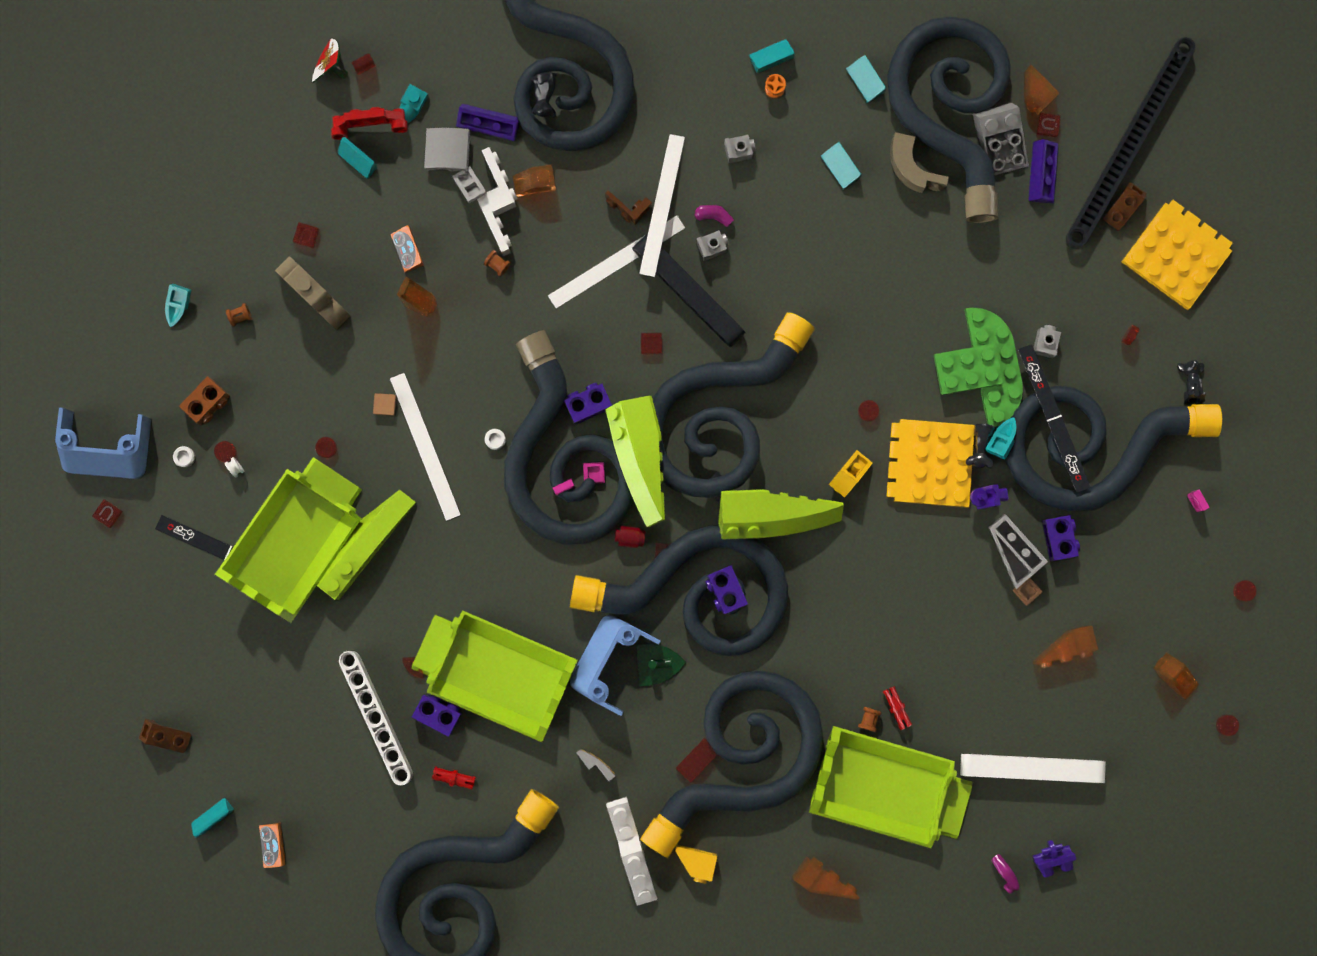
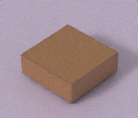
[373,393,396,416]
[1012,578,1043,606]

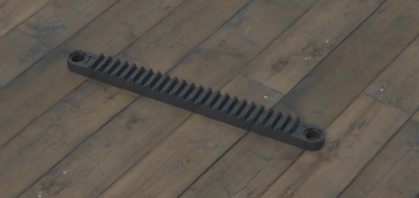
[1066,37,1196,249]

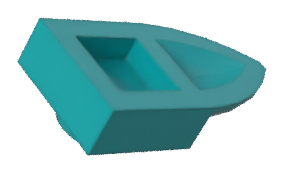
[399,84,429,124]
[165,284,192,327]
[985,417,1016,459]

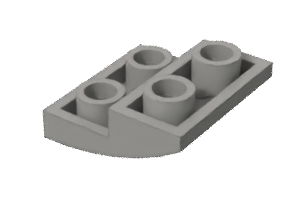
[424,128,470,171]

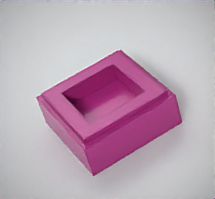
[583,462,605,484]
[553,479,575,496]
[1187,489,1210,512]

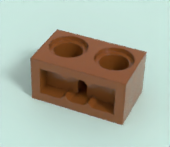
[179,376,230,426]

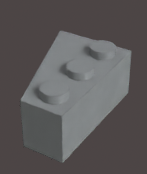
[988,514,1048,589]

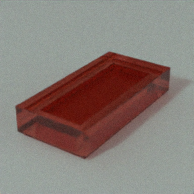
[676,738,718,783]

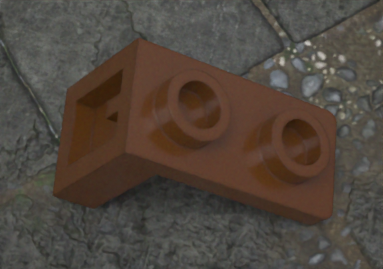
[1103,182,1147,230]
[605,190,652,225]
[139,718,191,753]

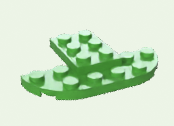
[933,308,1023,427]

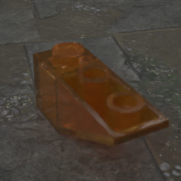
[1033,625,1098,668]
[792,857,860,900]

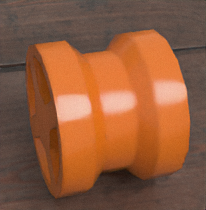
[765,74,786,98]

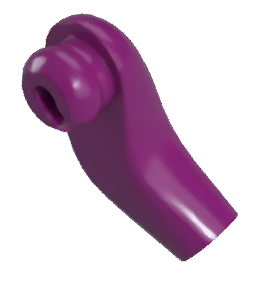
[695,205,734,227]
[991,854,1020,894]

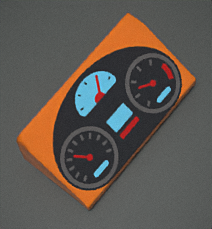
[391,225,424,272]
[259,823,285,868]

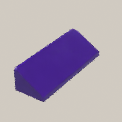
[456,104,520,141]
[1029,139,1058,204]

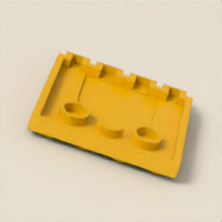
[1121,200,1232,310]
[886,419,975,508]

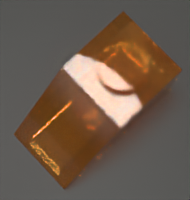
[1024,65,1059,115]
[513,164,556,196]
[1153,653,1199,700]

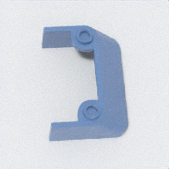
[55,407,151,479]
[570,615,660,716]

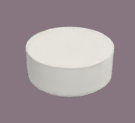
[485,429,506,450]
[173,446,195,468]

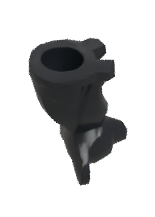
[530,72,557,118]
[1177,360,1206,405]
[966,424,995,469]

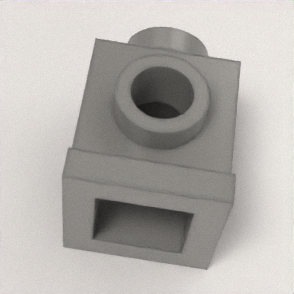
[724,135,756,164]
[696,231,729,261]
[1034,325,1061,358]

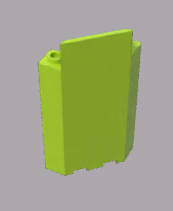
[215,457,362,623]
[411,611,578,742]
[809,726,973,848]

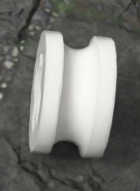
[225,457,244,478]

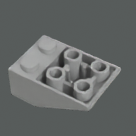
[973,103,1029,175]

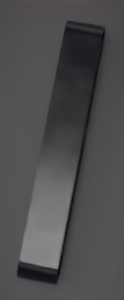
[632,234,745,348]

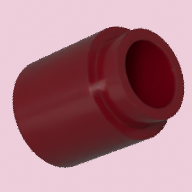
[615,526,645,548]

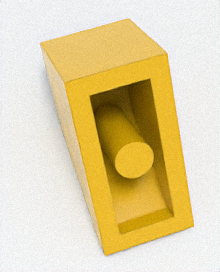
[829,450,872,498]
[675,845,717,884]

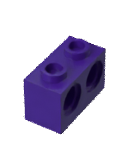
[564,383,612,425]
[1041,515,1080,561]
[705,565,748,614]
[412,694,463,737]

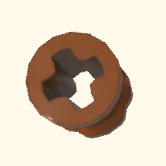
[484,250,511,277]
[226,303,252,327]
[858,707,881,732]

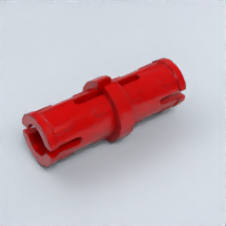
[883,686,912,730]
[432,766,476,790]

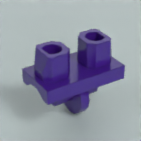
[970,484,1008,509]
[1032,840,1076,878]

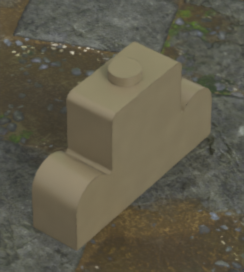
[275,256,350,330]

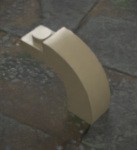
[890,132,948,193]

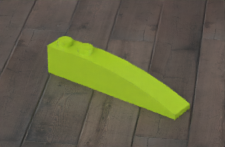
[605,396,665,527]
[317,490,416,600]
[718,490,844,539]

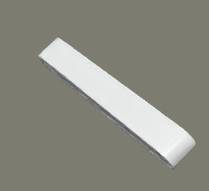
[339,651,413,785]
[960,754,1106,783]

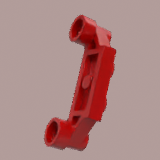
[331,107,408,140]

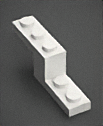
[477,147,517,256]
[606,797,657,906]

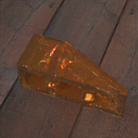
[397,277,437,317]

